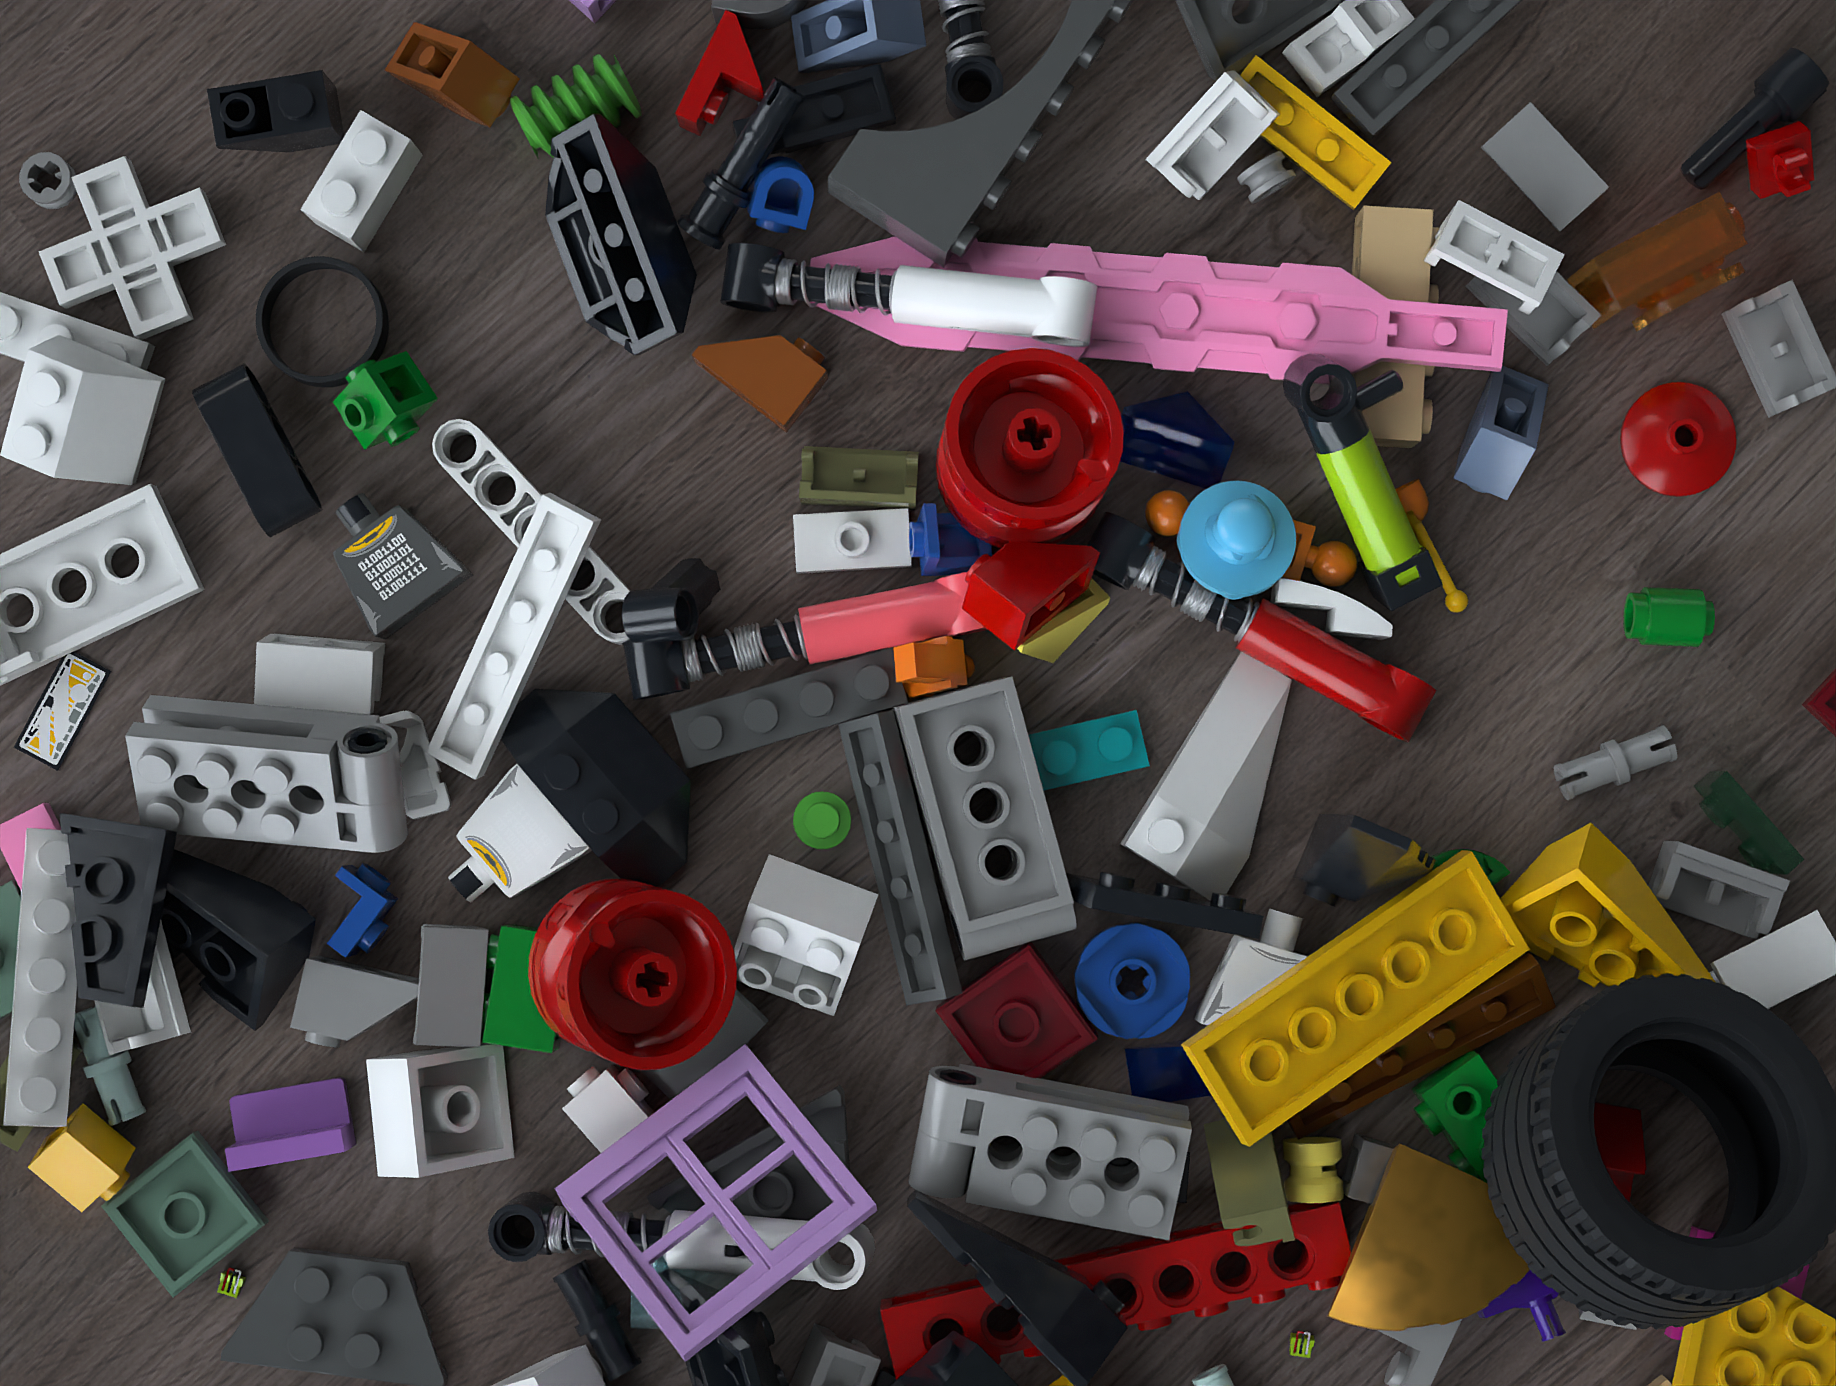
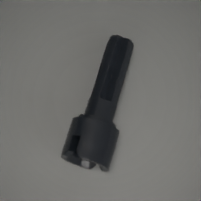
[1680,48,1830,190]

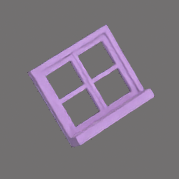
[555,1044,877,1362]

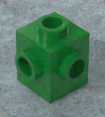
[333,351,438,450]

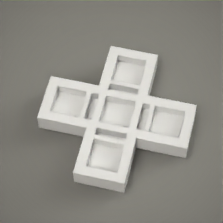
[39,156,226,340]

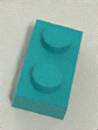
[1029,710,1150,791]

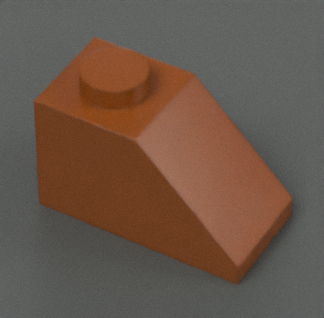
[385,22,520,128]
[692,335,828,433]

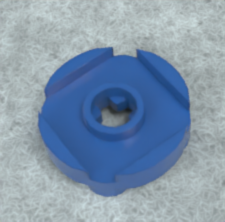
[1073,922,1190,1039]

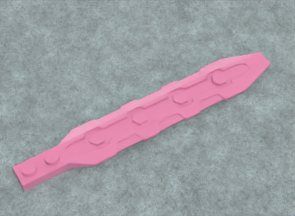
[810,237,1508,385]

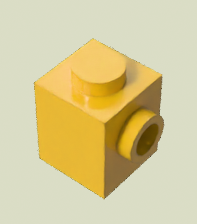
[28,1103,136,1212]

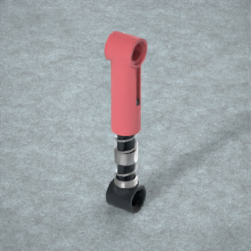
[622,572,988,700]

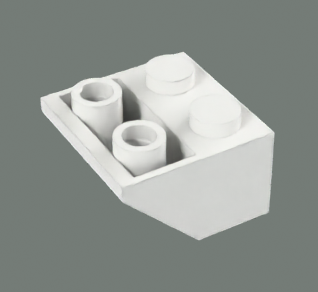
[734,854,879,1016]

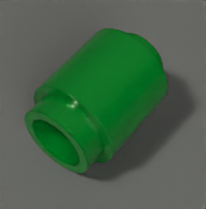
[1623,587,1715,647]

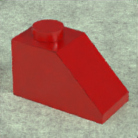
[962,541,1100,651]

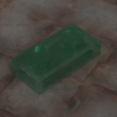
[1693,771,1805,875]

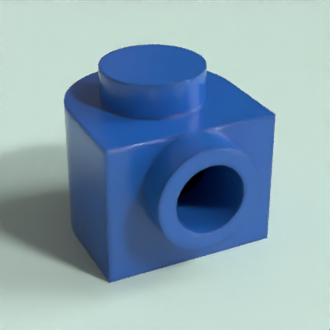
[746,156,814,233]

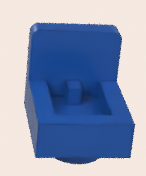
[908,503,992,576]
[327,863,398,958]

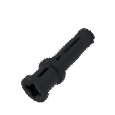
[677,77,806,250]

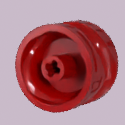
[935,348,1124,548]
[528,878,737,1070]

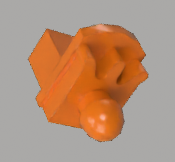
[893,636,975,698]

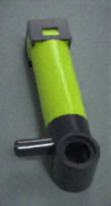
[1283,353,1443,612]

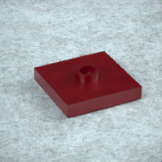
[935,942,1098,1079]

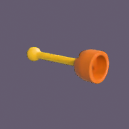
[1396,479,1468,613]

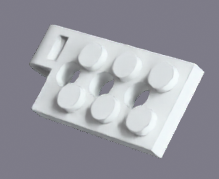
[0,484,205,686]

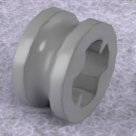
[1237,151,1296,203]
[19,152,77,209]

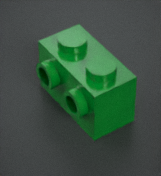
[1411,1051,1498,1183]

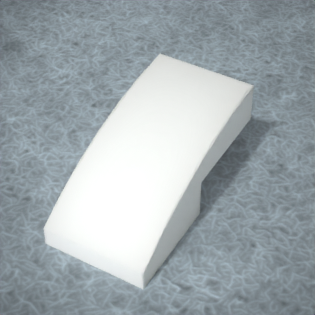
[1282,0,1415,97]
[1271,578,1393,640]

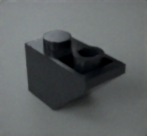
[207,70,344,152]

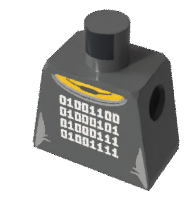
[333,493,473,640]

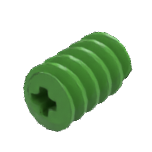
[510,54,642,160]

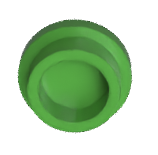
[793,791,851,849]

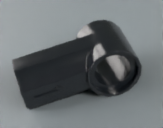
[622,558,721,643]

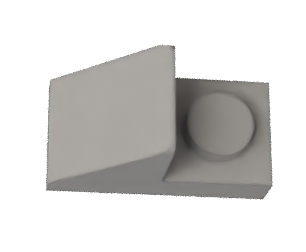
[1378,1319,1462,1386]

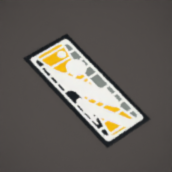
[14,651,111,771]

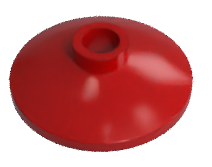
[1620,382,1737,497]

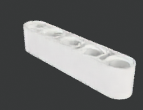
[432,419,631,645]

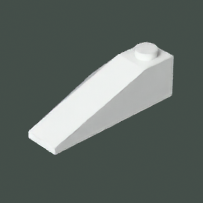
[1120,652,1292,901]

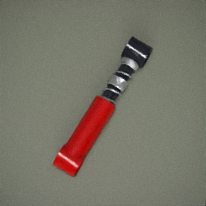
[1087,512,1436,742]

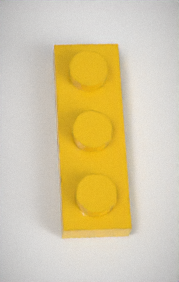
[1240,55,1392,210]

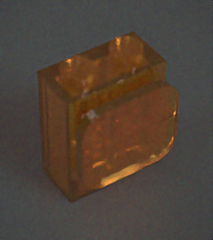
[1567,191,1748,332]

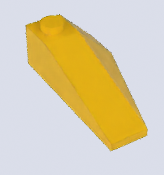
[1500,823,1715,988]

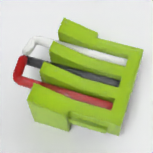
[217,1267,246,1298]
[1289,1331,1315,1358]

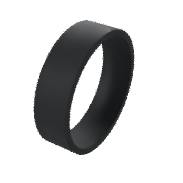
[256,256,389,388]

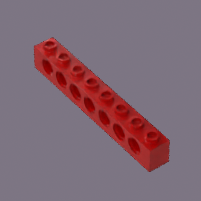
[880,1201,1351,1380]

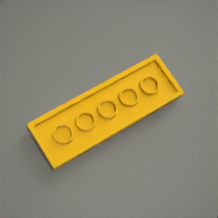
[1181,850,1530,1147]

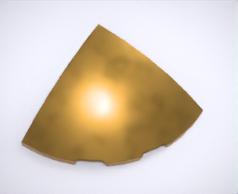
[1327,1143,1530,1331]

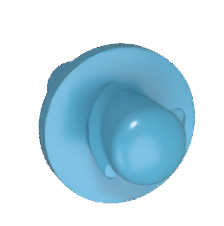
[1176,481,1296,600]

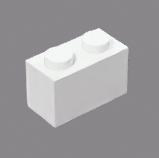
[300,110,423,252]

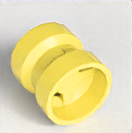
[1283,1137,1344,1203]

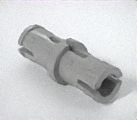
[1553,725,1677,800]

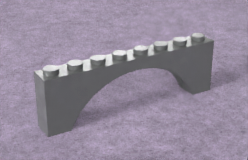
[828,0,1134,268]

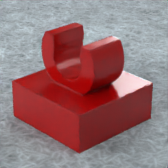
[1746,121,1814,199]

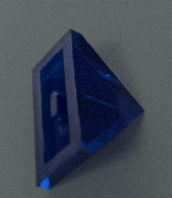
[1120,391,1234,489]
[1124,1039,1212,1102]

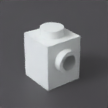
[562,1064,655,1153]

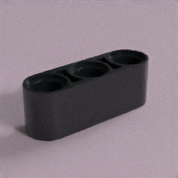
[192,363,323,537]

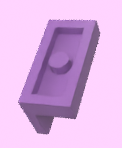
[225,1077,356,1172]

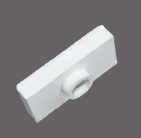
[793,508,912,574]

